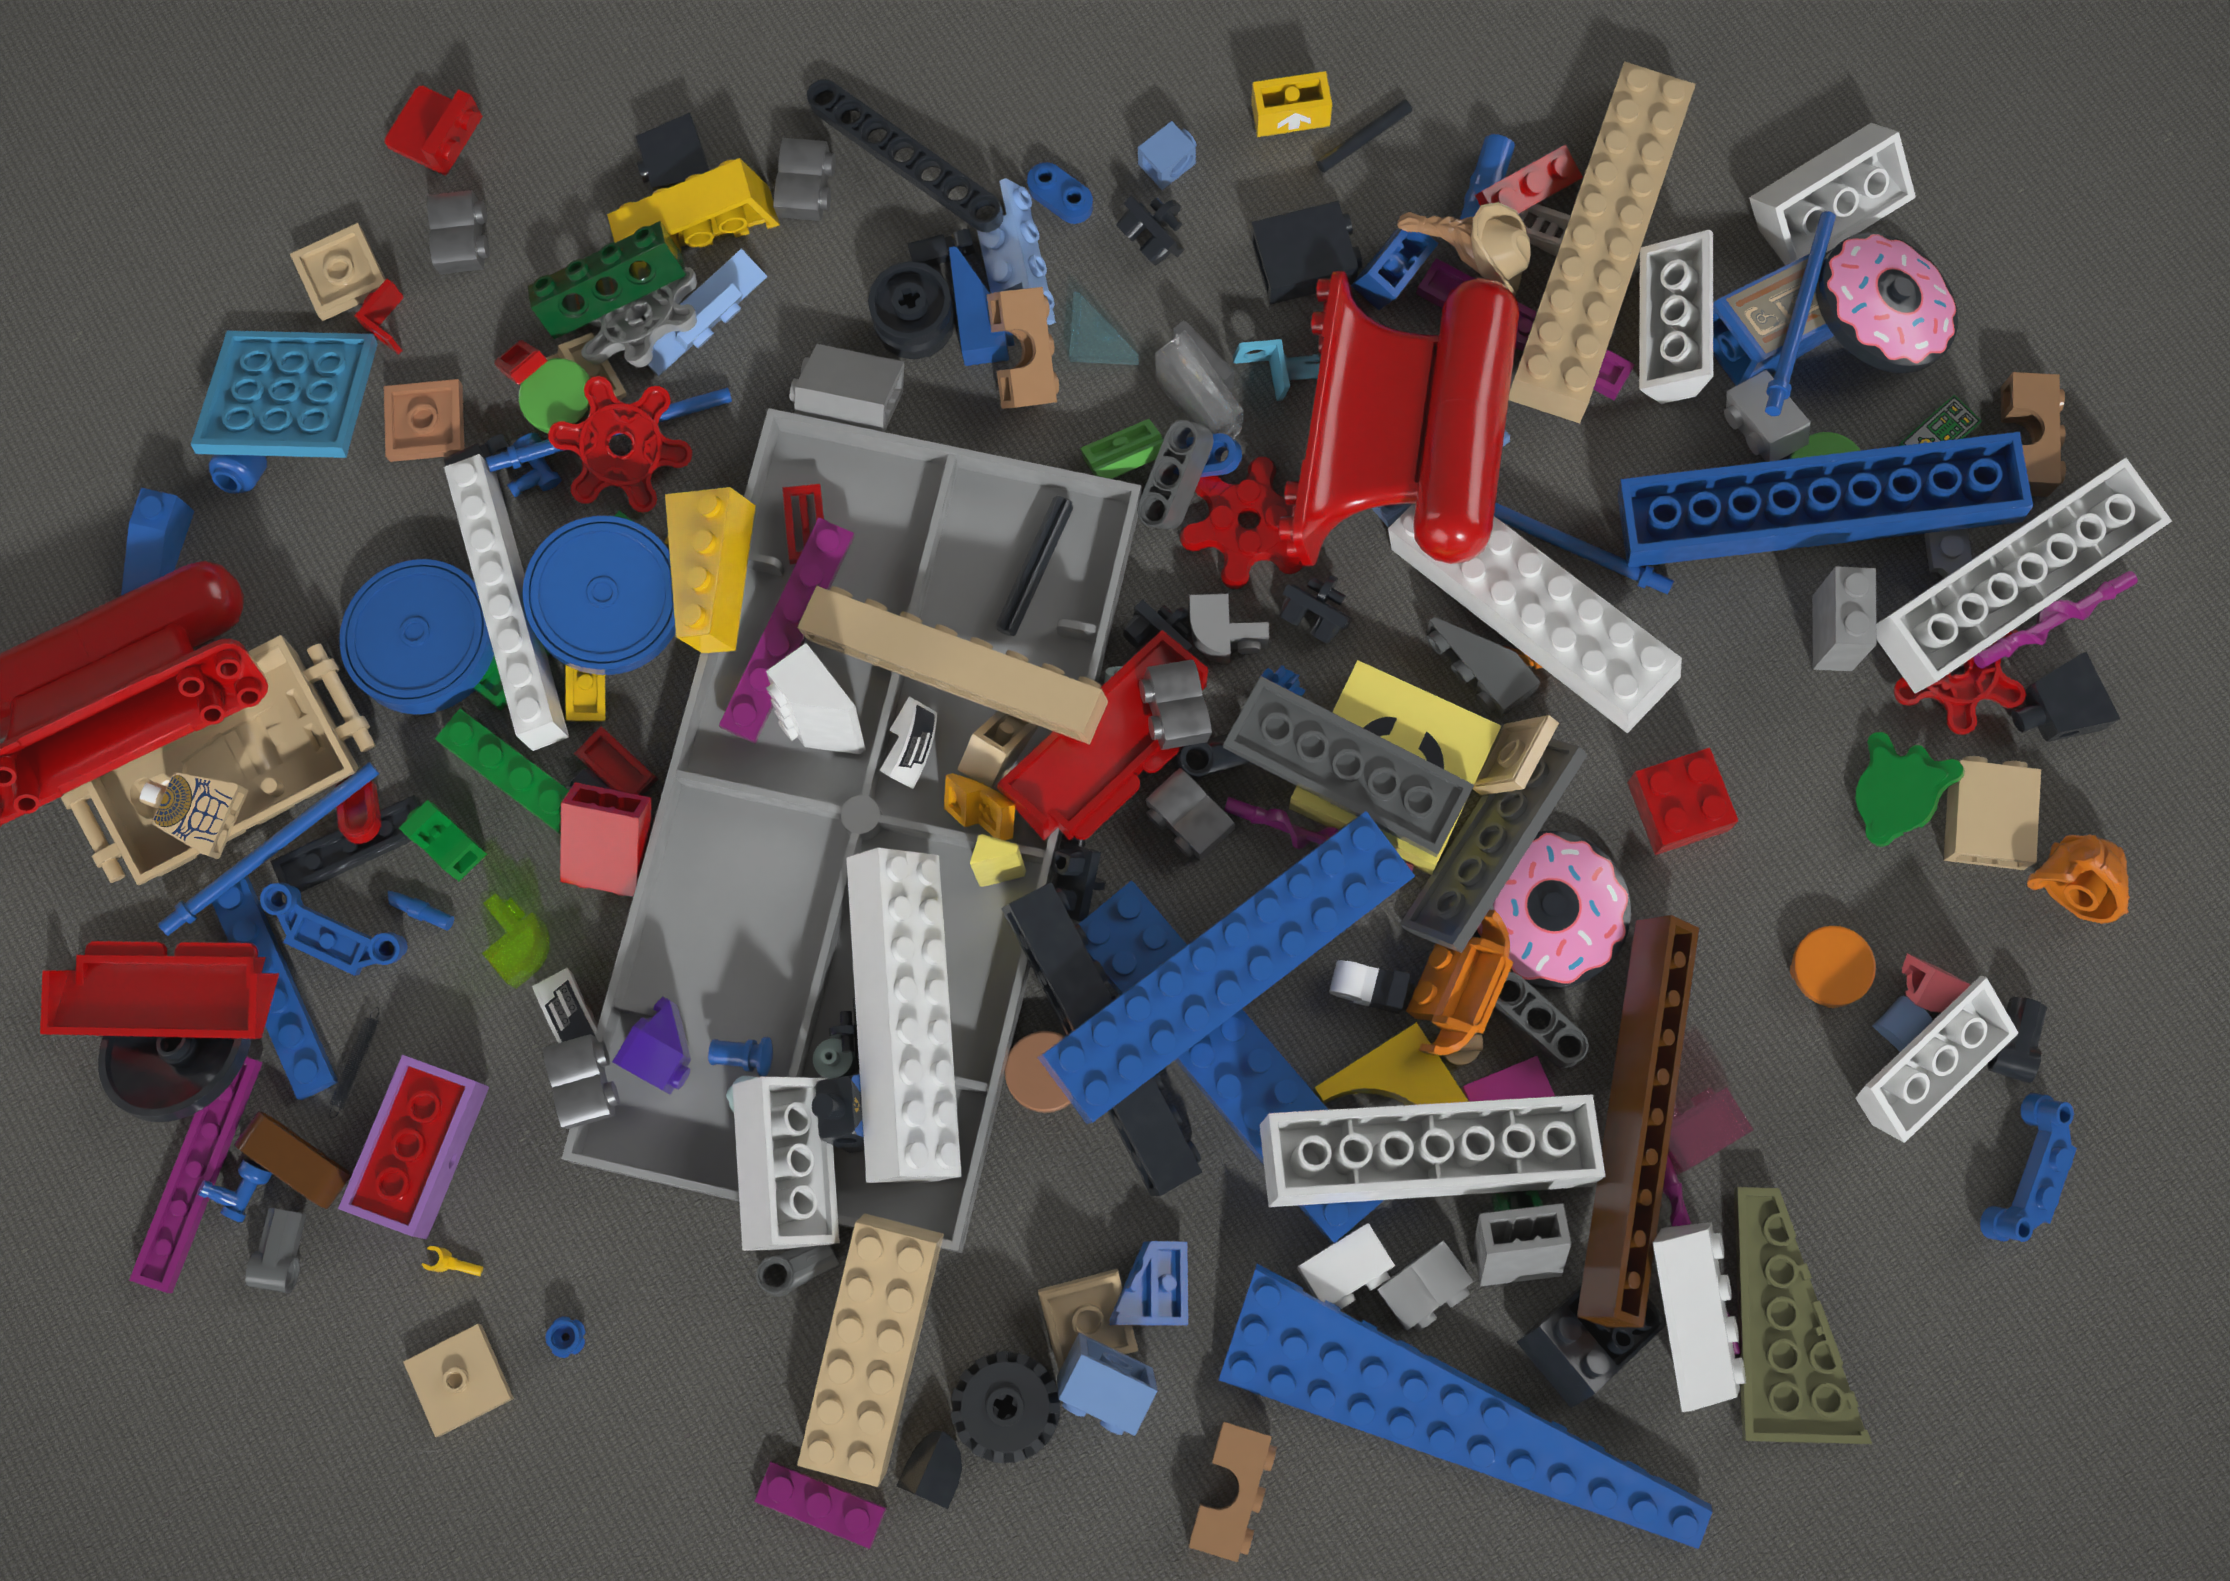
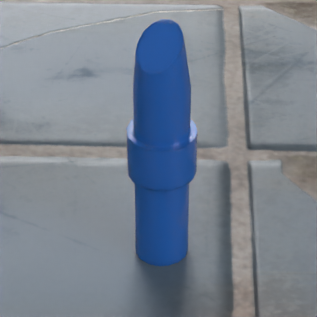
[388,890,454,931]

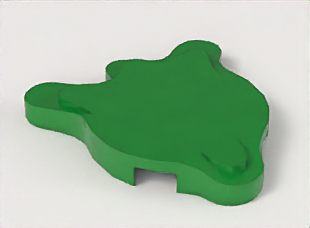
[1855,732,1965,847]

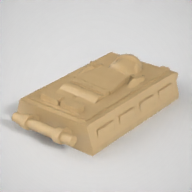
[61,635,376,885]

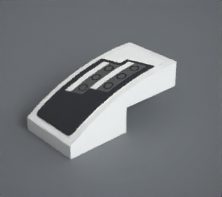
[879,696,937,789]
[532,968,598,1043]

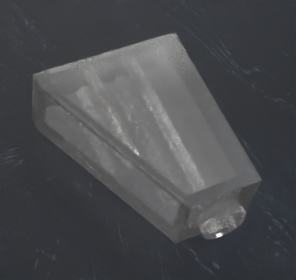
[1155,330,1244,439]

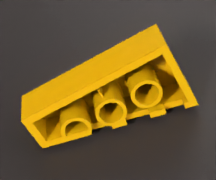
[607,158,780,263]
[665,487,756,653]

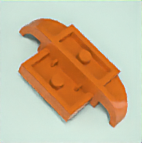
[1406,910,1513,1055]

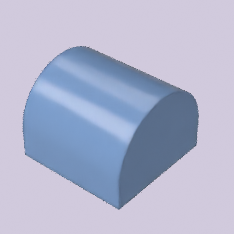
[1872,996,1933,1052]

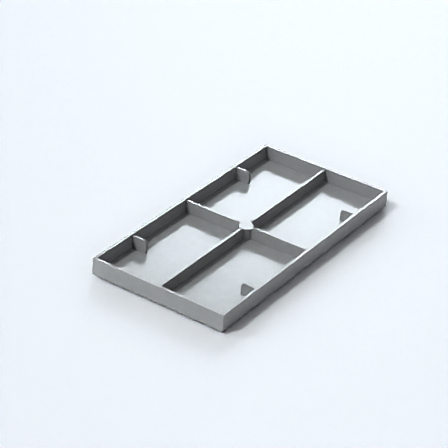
[561,408,1142,1253]

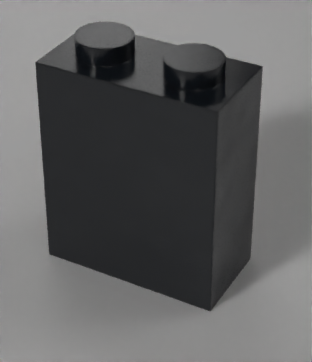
[1251,200,1363,305]

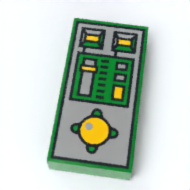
[1898,395,1982,446]

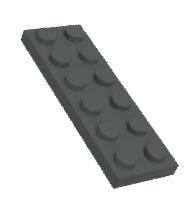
[1223,676,1474,858]
[1400,739,1587,953]

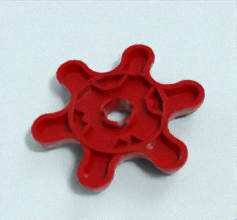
[548,376,692,513]
[1180,456,1303,589]
[1894,628,2026,735]

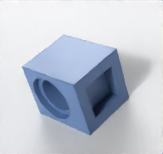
[1138,121,1197,190]

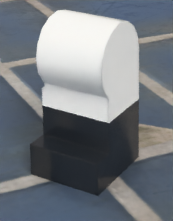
[1329,960,1410,1014]

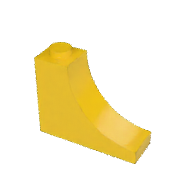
[1313,1022,1469,1105]

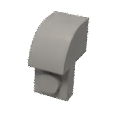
[1189,594,1269,664]

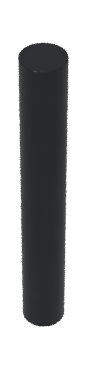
[1316,99,1413,173]

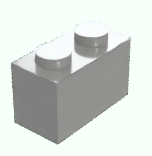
[1724,370,1811,462]

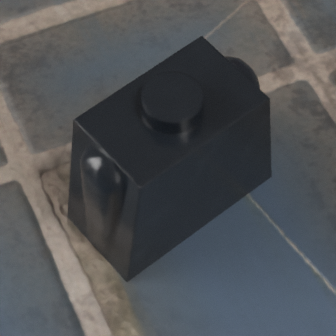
[636,112,710,192]

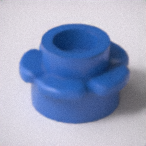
[545,1316,586,1358]

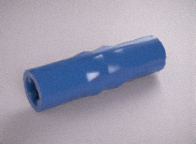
[1460,134,1515,220]

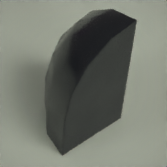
[896,1431,962,1509]

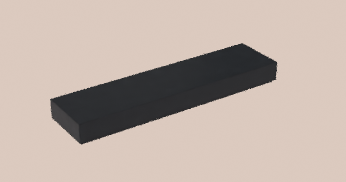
[270,795,421,896]

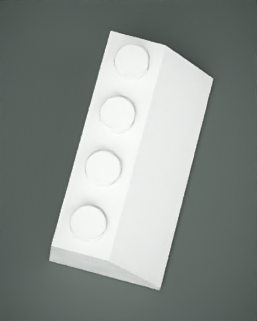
[1749,123,1916,265]
[1639,230,1713,404]
[766,643,866,754]
[1856,975,2018,1143]
[732,1077,840,1251]
[1653,1222,1746,1412]

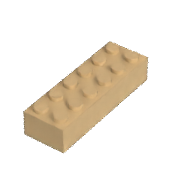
[797,1213,944,1487]

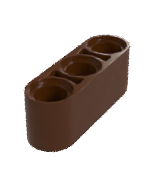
[234,1111,352,1209]

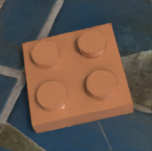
[384,379,465,462]

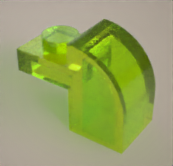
[482,893,550,989]

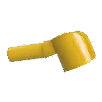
[422,1246,483,1276]

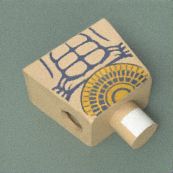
[140,772,249,860]

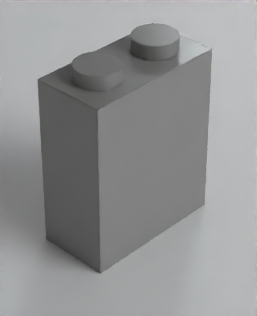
[789,344,904,432]
[1812,566,1877,671]
[1473,1204,1571,1286]

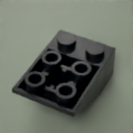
[1517,1285,1667,1408]

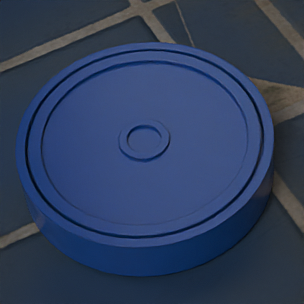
[523,516,676,675]
[340,559,494,714]

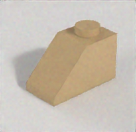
[957,711,1038,788]

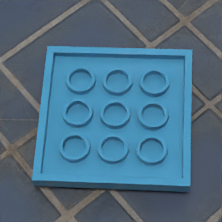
[191,331,378,458]

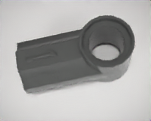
[246,1208,306,1293]
[756,1244,840,1297]

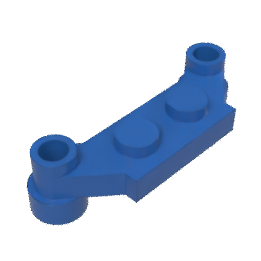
[260,883,408,976]
[1980,1093,2077,1242]

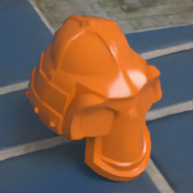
[2027,834,2129,924]

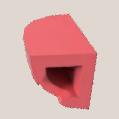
[1902,953,1971,1013]

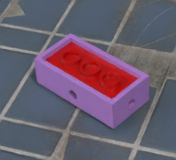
[338,1055,489,1239]

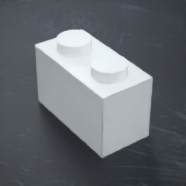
[1297,1223,1395,1310]

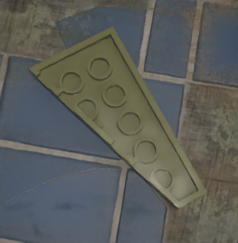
[1734,1187,1872,1444]

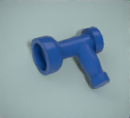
[507,432,562,497]
[197,1159,272,1222]

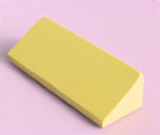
[970,834,1026,887]

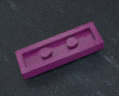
[754,1461,887,1549]

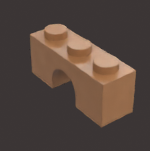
[987,287,1059,409]
[2001,372,2066,497]
[1189,1421,1277,1562]

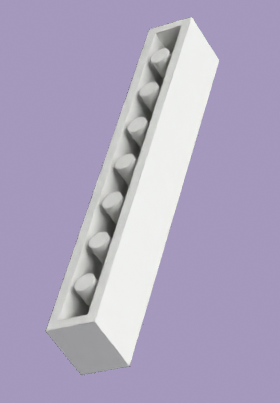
[444,454,569,751]

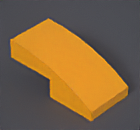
[944,773,1015,841]

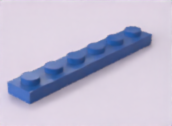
[212,875,338,1101]

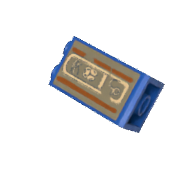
[1713,254,1834,386]

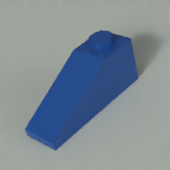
[949,246,1015,366]
[121,487,194,596]

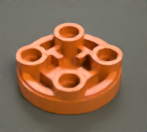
[1790,926,1876,1008]

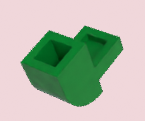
[399,800,487,882]

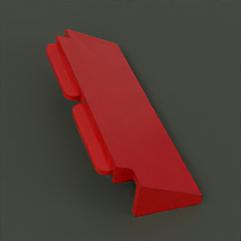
[997,630,1208,841]
[40,941,279,1039]

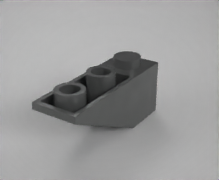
[1426,617,1540,720]

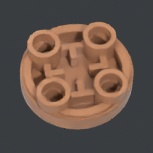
[1005,1031,1071,1113]

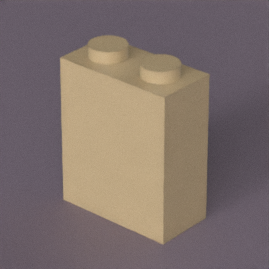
[1944,756,2041,870]

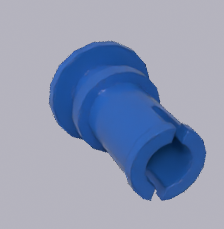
[708,1037,773,1077]

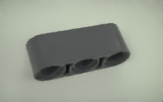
[1137,420,1214,530]
[1493,972,1588,1068]

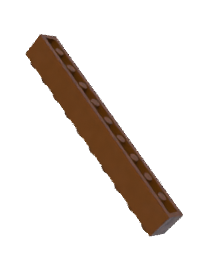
[1577,915,1699,1328]

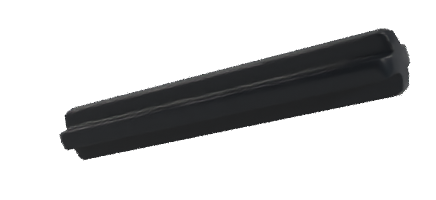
[996,496,1073,636]

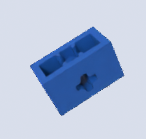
[1351,228,1438,310]

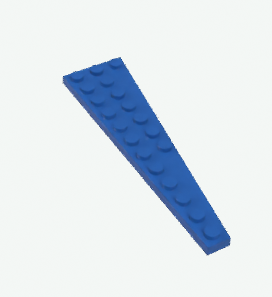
[1219,1264,1713,1549]

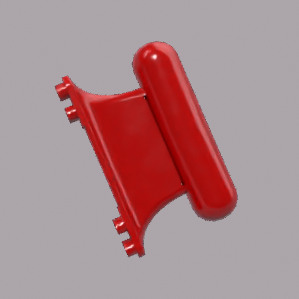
[1279,271,1519,566]
[0,561,268,827]

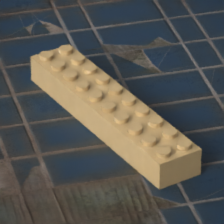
[1509,61,1696,423]

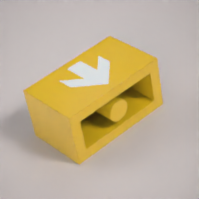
[1251,71,1332,137]

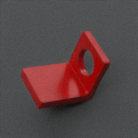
[354,278,404,355]

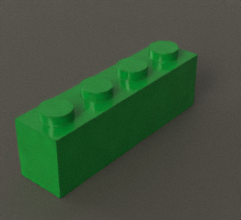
[435,709,569,835]

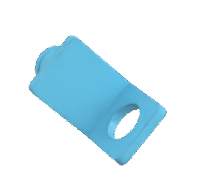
[1232,339,1320,401]

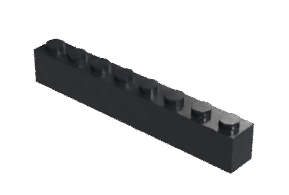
[1001,882,1202,1196]

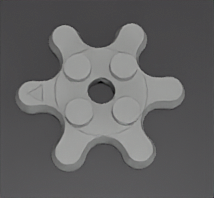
[581,267,697,368]

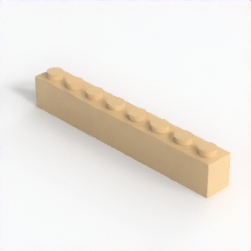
[797,586,1108,745]

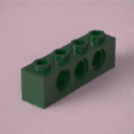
[527,221,686,340]

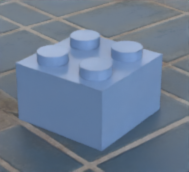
[1057,1333,1158,1436]

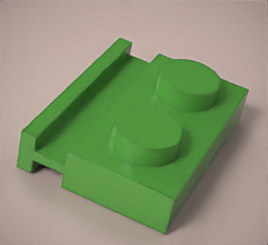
[1080,419,1164,479]

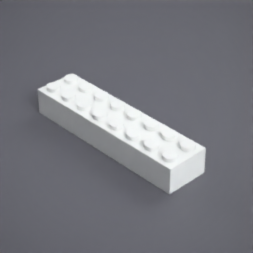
[1876,458,2172,693]
[1388,504,1682,733]
[847,848,961,1183]
[1260,1095,1605,1207]

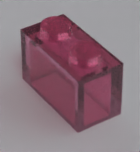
[1668,1087,1753,1175]

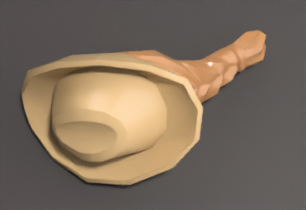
[1398,202,1531,297]

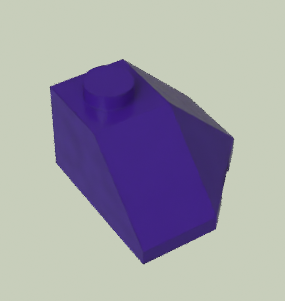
[612,996,691,1095]

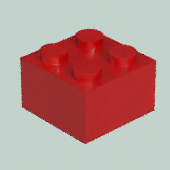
[1627,747,1739,855]

